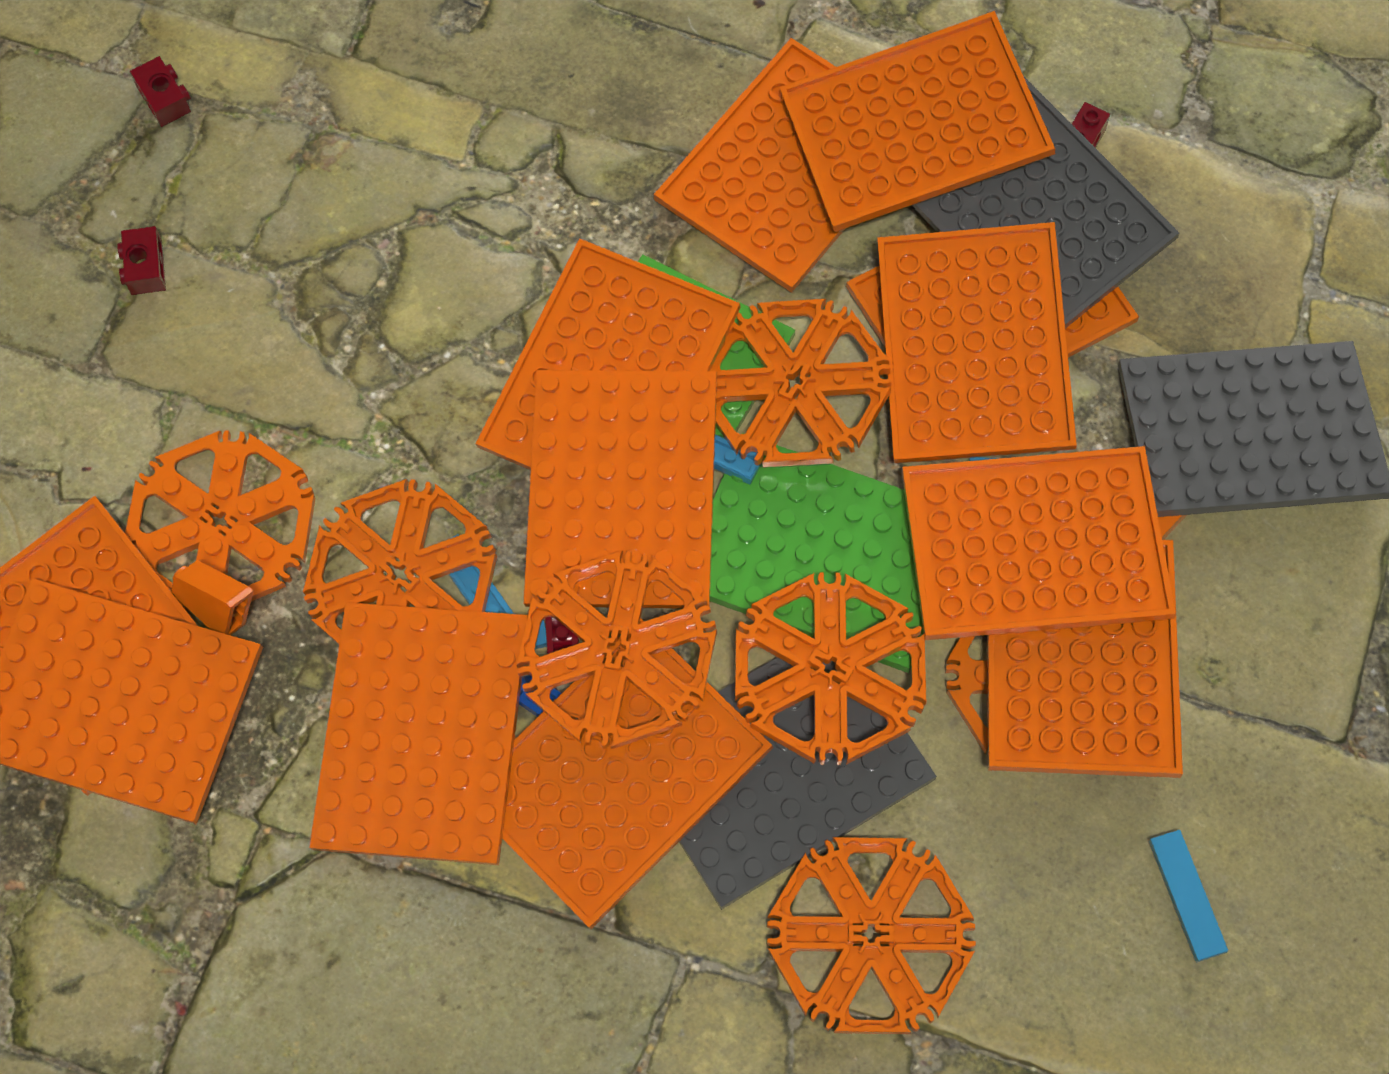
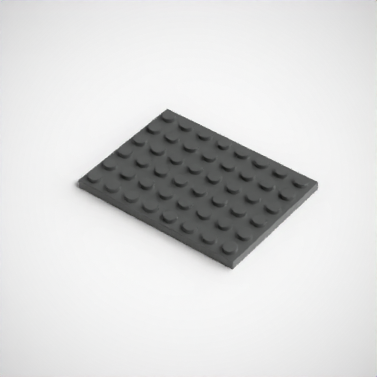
[912,77,1179,329]
[1118,341,1389,517]
[679,657,937,910]

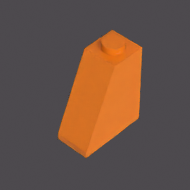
[171,560,254,635]

